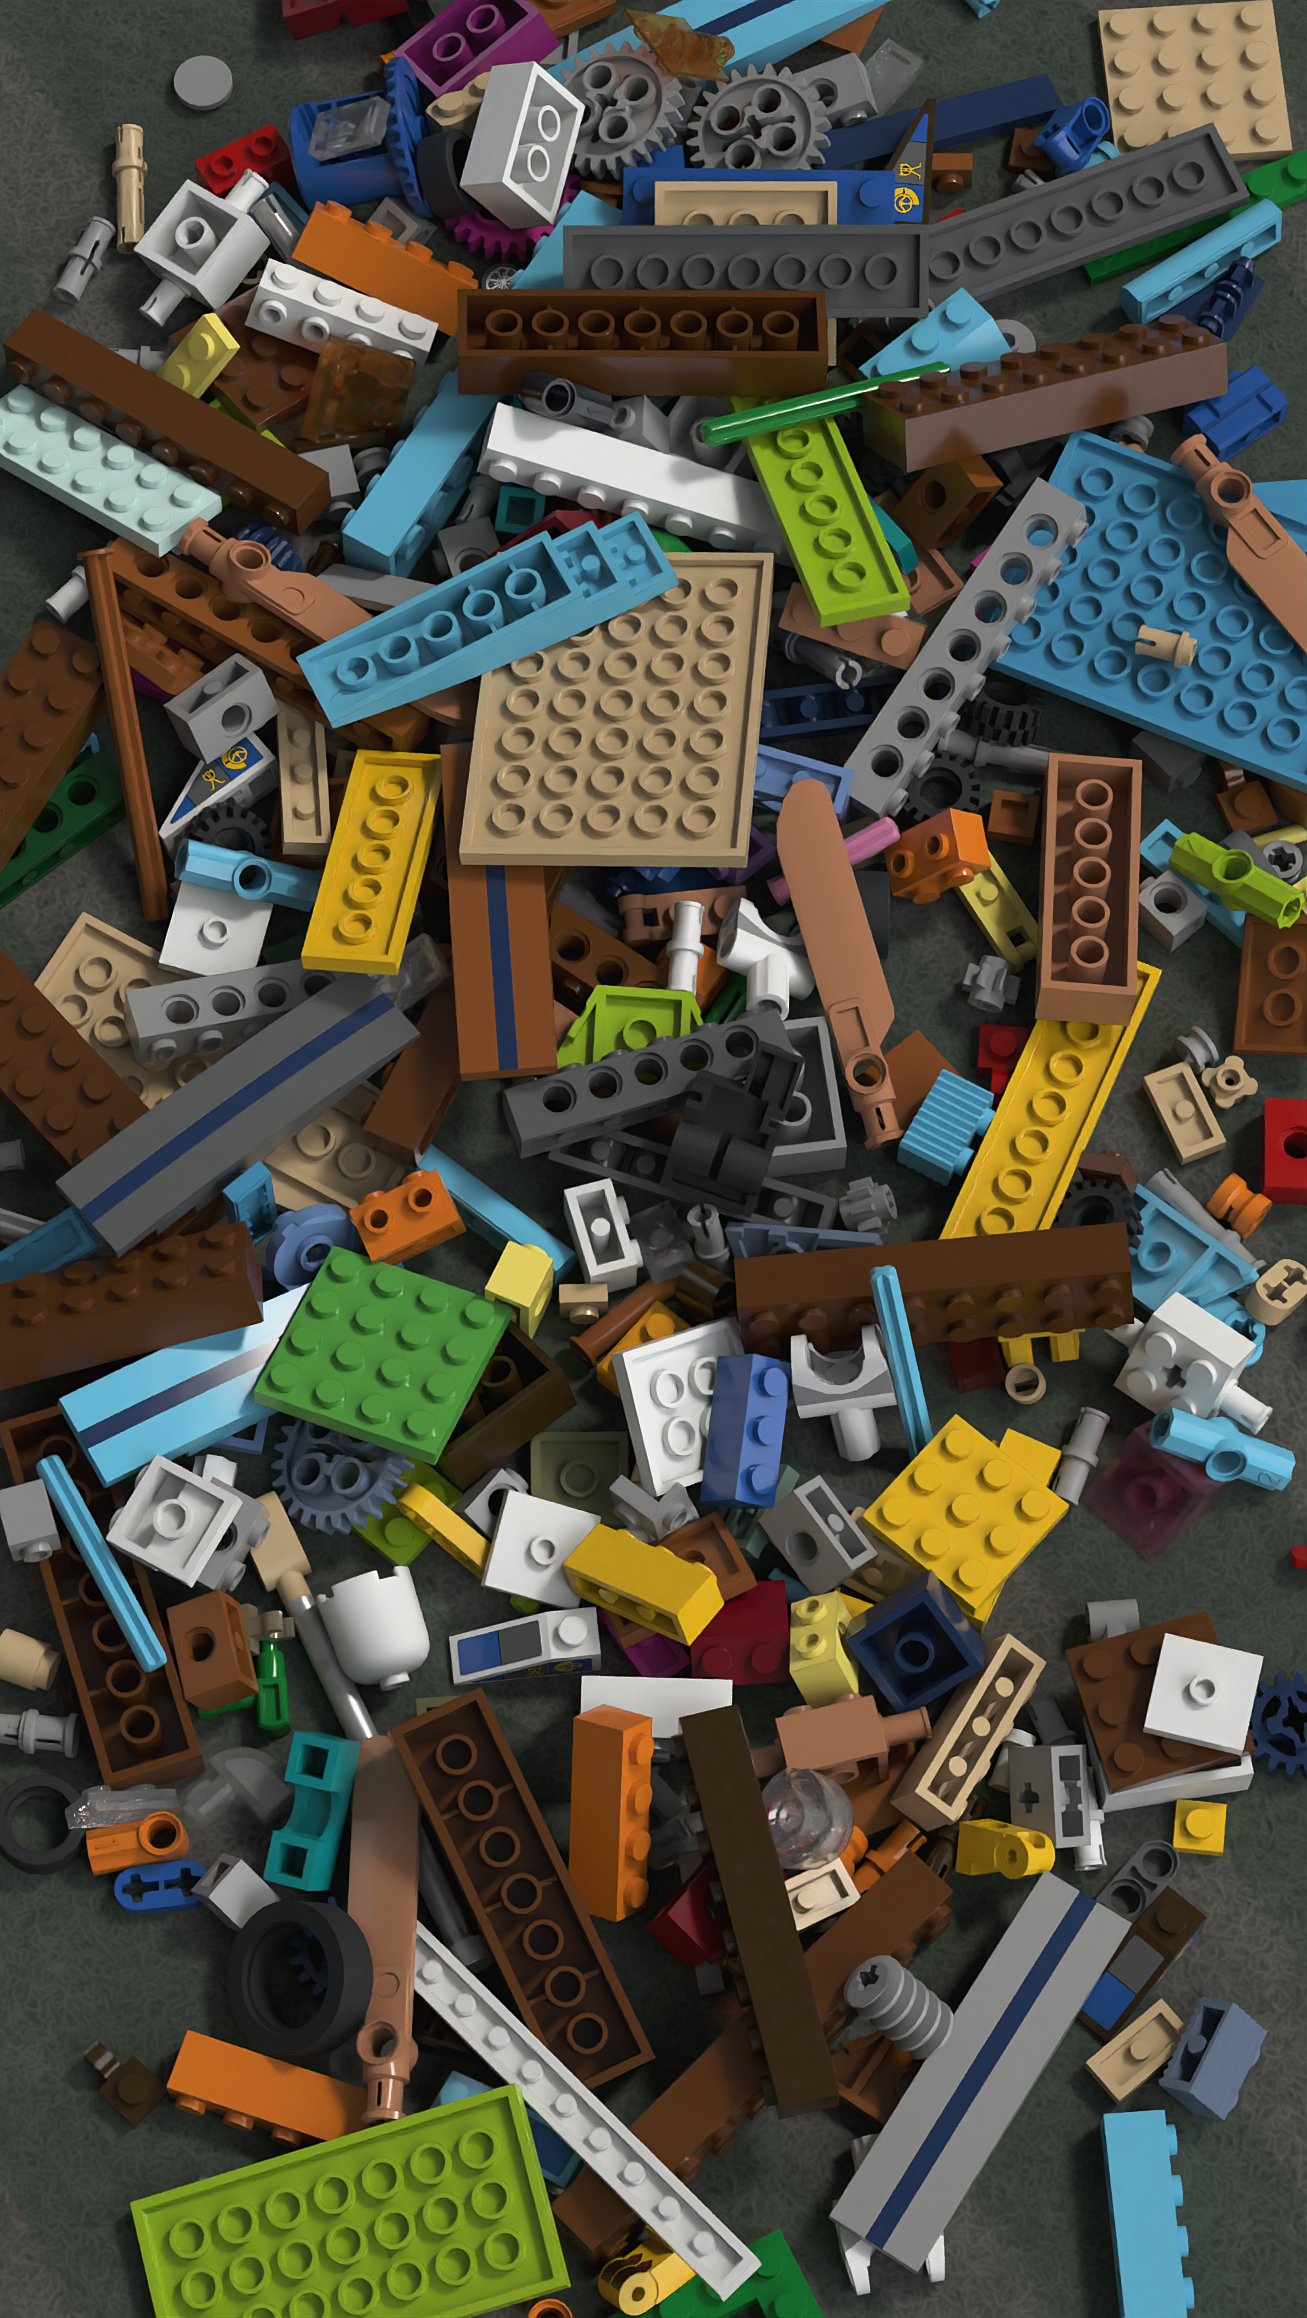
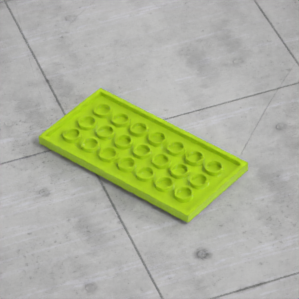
[130,2083,571,2318]

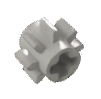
[962,955,1021,1013]
[839,1176,897,1236]

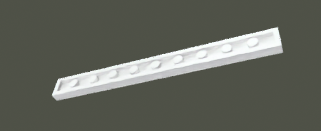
[414,1920,761,2302]

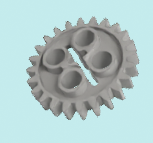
[560,41,685,180]
[686,63,832,170]

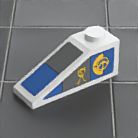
[158,732,279,861]
[449,1607,601,1686]

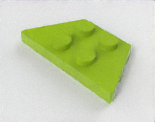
[547,985,705,1085]

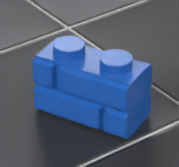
[1181,365,1289,463]

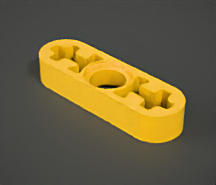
[395,1482,503,1593]

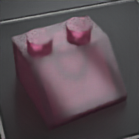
[1081,1419,1229,1564]

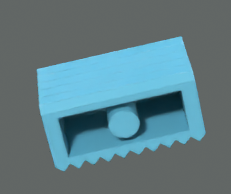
[897,1069,996,1186]

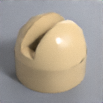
[1005,1363,1046,1404]

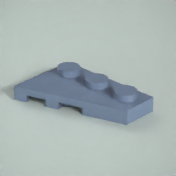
[725,1221,883,1259]

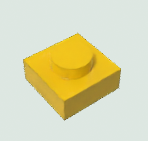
[1172,1799,1227,1857]

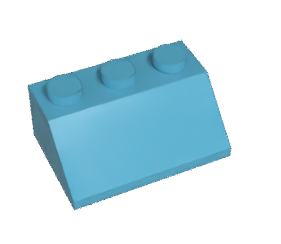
[858,287,1012,382]

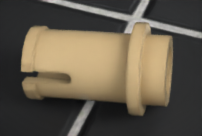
[1135,625,1197,669]

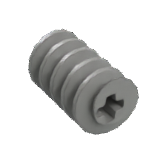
[843,1955,954,2059]

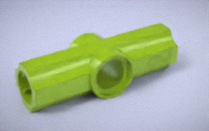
[1169,832,1305,929]

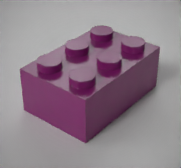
[392,0,560,103]

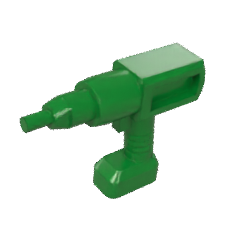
[198,1640,292,1737]

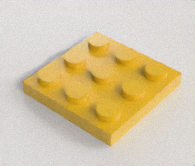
[860,1414,1070,1616]

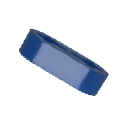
[114,1860,207,1915]

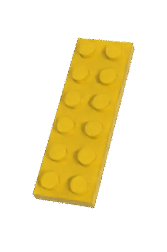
[301,749,443,976]

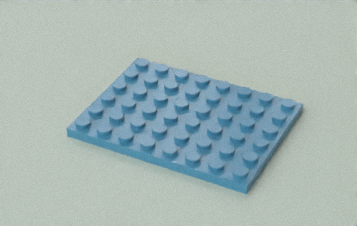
[965,430,1307,793]

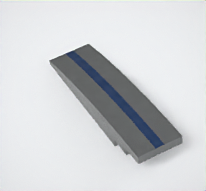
[55,972,421,1258]

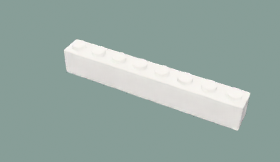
[477,402,795,569]

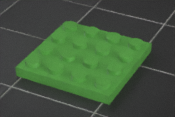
[253,1245,512,1465]

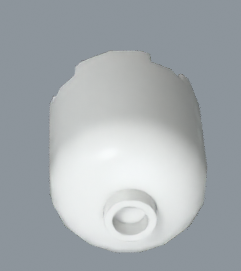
[316,1566,430,1691]

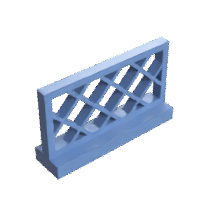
[753,744,854,827]

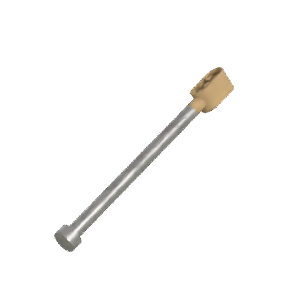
[248,1490,494,1974]

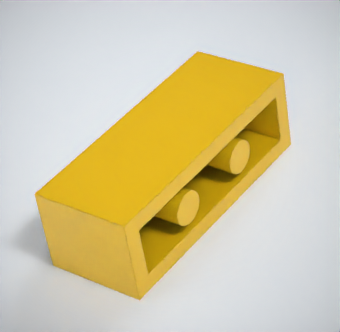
[563,1523,724,1646]

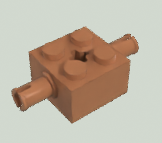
[750,1693,933,1802]

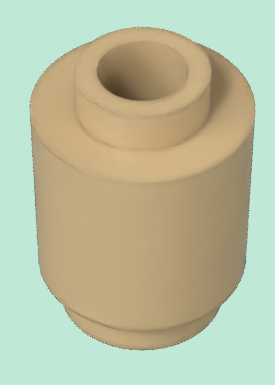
[0,1628,62,1691]

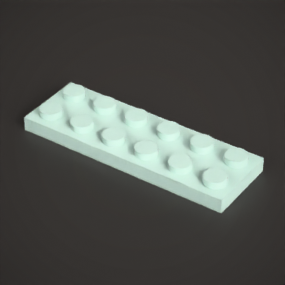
[0,384,222,558]

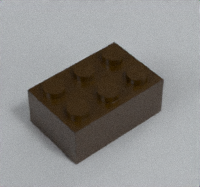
[436,1320,577,1491]

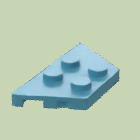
[1104,1183,1260,1315]

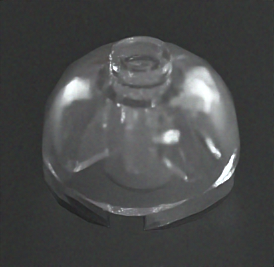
[761,1768,854,1871]

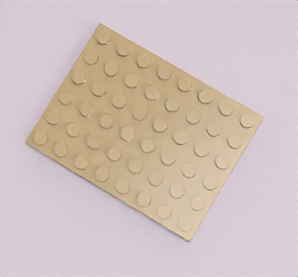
[459,552,775,868]

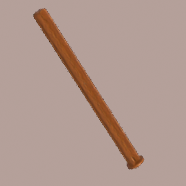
[76,548,172,922]

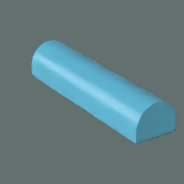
[1118,199,1282,325]
[407,1144,578,1290]

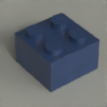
[845,1569,988,1714]

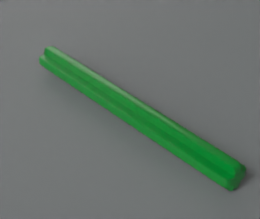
[700,361,951,447]

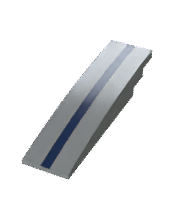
[828,1870,1132,2274]

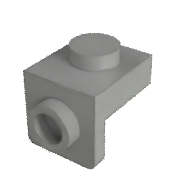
[609,1474,691,1542]

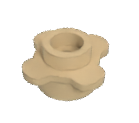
[1201,1056,1258,1109]

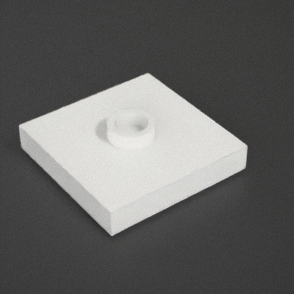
[157,881,273,978]
[481,1490,602,1610]
[1143,1633,1264,1755]

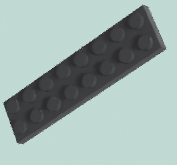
[929,122,1250,308]
[563,224,929,318]

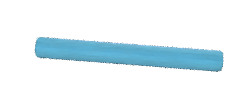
[870,1265,933,1462]
[36,1455,167,1672]

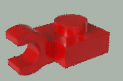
[977,1024,1028,1107]

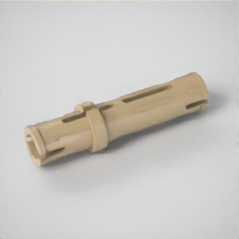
[112,124,147,254]

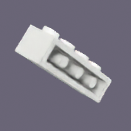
[245,258,439,390]

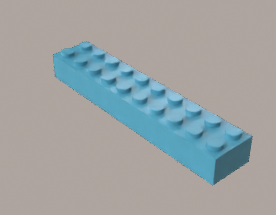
[340,190,623,579]

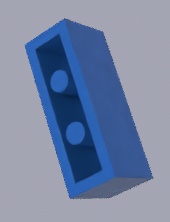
[700,1354,791,1510]

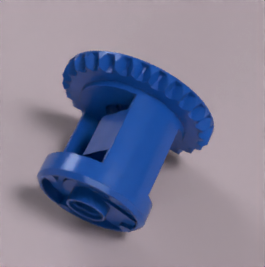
[287,57,437,218]

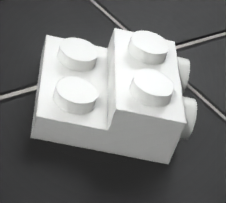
[105,1454,243,1588]

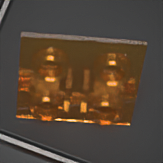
[623,9,735,82]

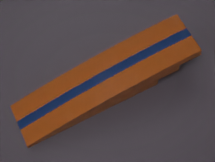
[440,742,558,1081]

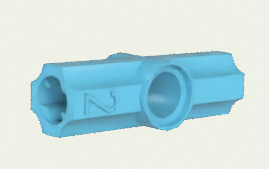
[174,838,320,912]
[1149,1407,1296,1491]

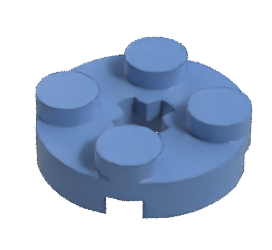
[266,1204,361,1291]

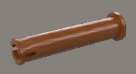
[568,1252,691,1369]

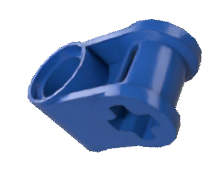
[1033,97,1110,178]

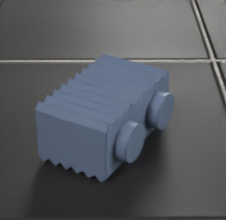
[1159,1996,1268,2122]

